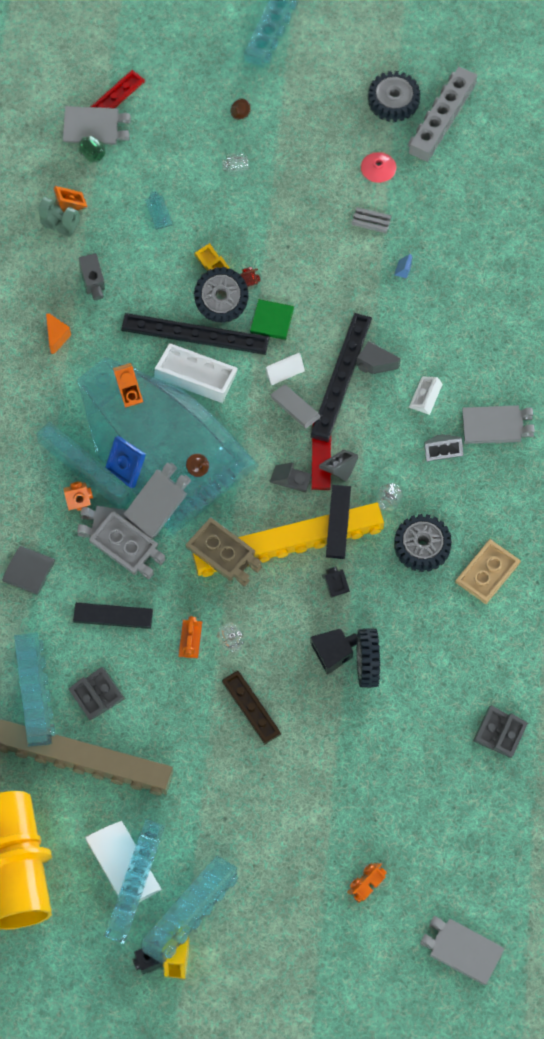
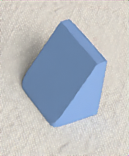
[394,254,412,278]

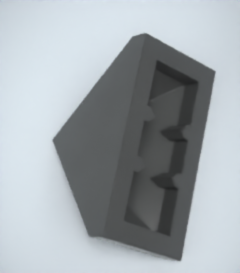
[424,434,464,461]
[319,450,358,481]

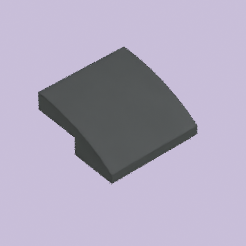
[2,546,55,595]
[69,667,125,721]
[473,705,528,758]

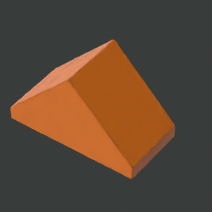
[54,186,88,212]
[46,313,71,354]

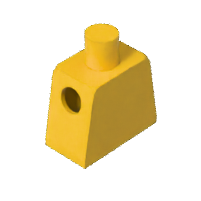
[164,925,189,979]

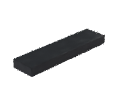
[326,485,351,559]
[73,602,153,629]

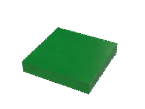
[250,299,294,340]

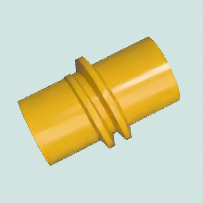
[0,791,52,930]

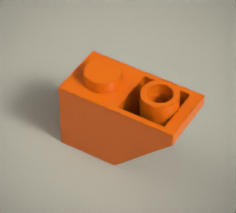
[113,363,143,408]

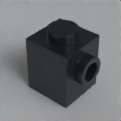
[132,942,164,975]

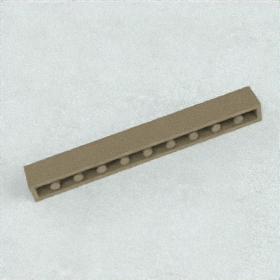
[0,719,174,796]

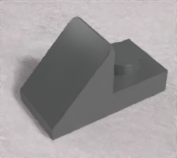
[270,462,312,493]

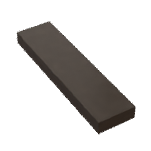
[222,670,281,745]

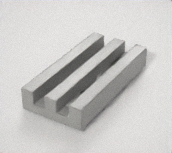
[352,207,391,233]

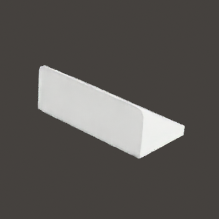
[266,353,305,385]
[409,376,442,415]

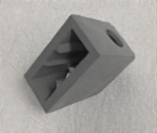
[79,253,105,300]

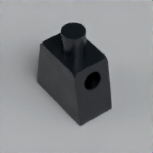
[310,629,357,675]

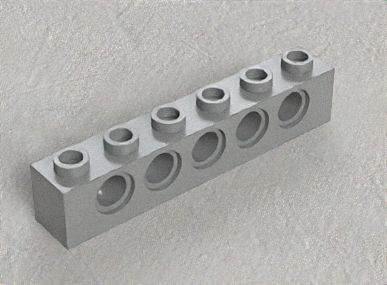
[408,67,477,162]

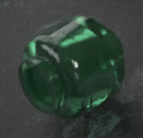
[79,136,105,162]

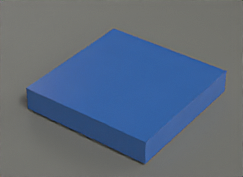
[104,436,146,488]

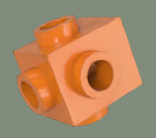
[63,481,93,511]

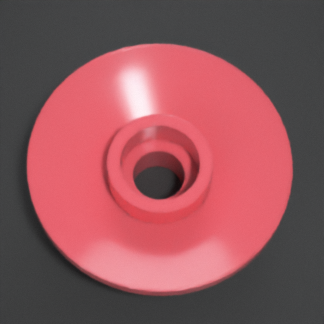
[361,152,396,183]

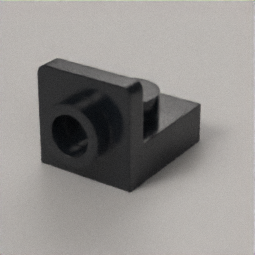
[322,567,350,597]

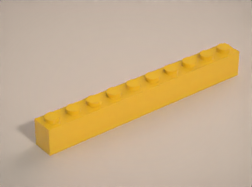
[192,502,384,577]

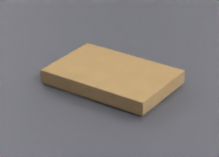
[455,539,521,604]

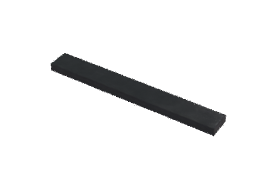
[121,313,269,355]
[310,313,372,442]

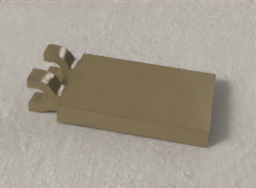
[185,517,262,587]

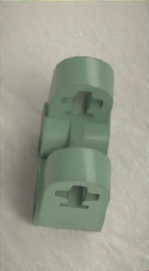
[38,197,80,237]

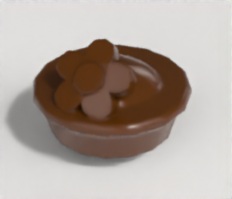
[230,98,251,120]
[186,454,209,477]

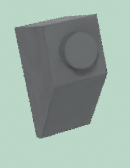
[357,341,401,374]

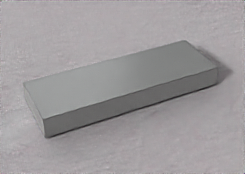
[270,384,320,429]

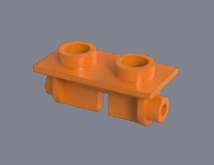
[178,616,202,659]
[347,863,387,903]

